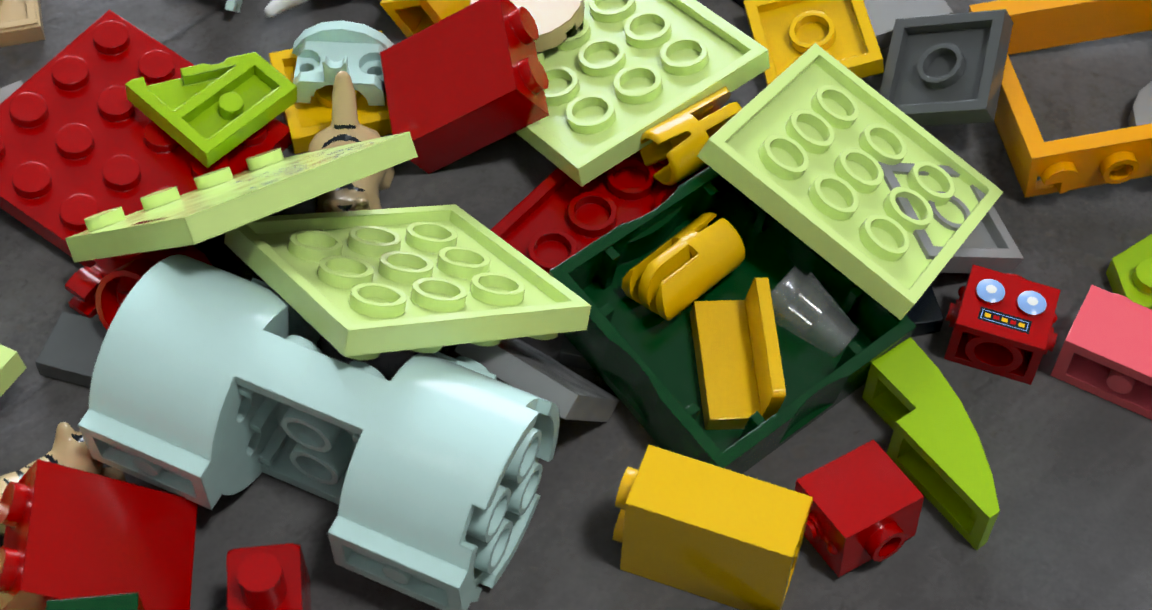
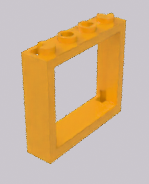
[969,0,1152,198]

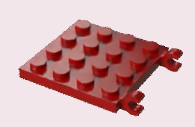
[0,9,292,318]

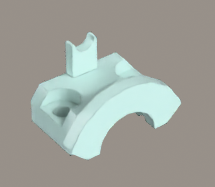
[292,20,395,106]

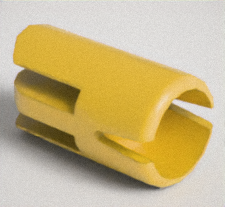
[640,86,742,186]
[621,212,745,321]

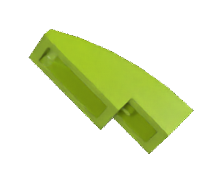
[862,337,1000,551]

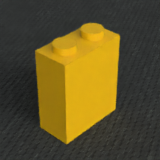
[613,445,813,610]

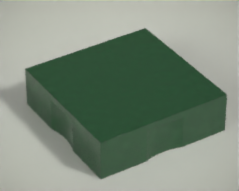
[549,166,917,474]

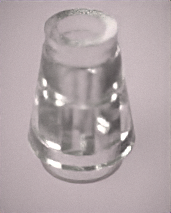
[771,266,859,358]

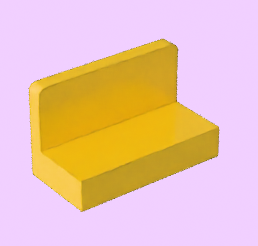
[690,277,786,430]

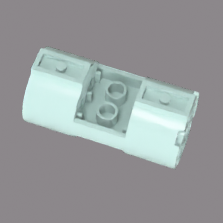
[78,254,560,610]

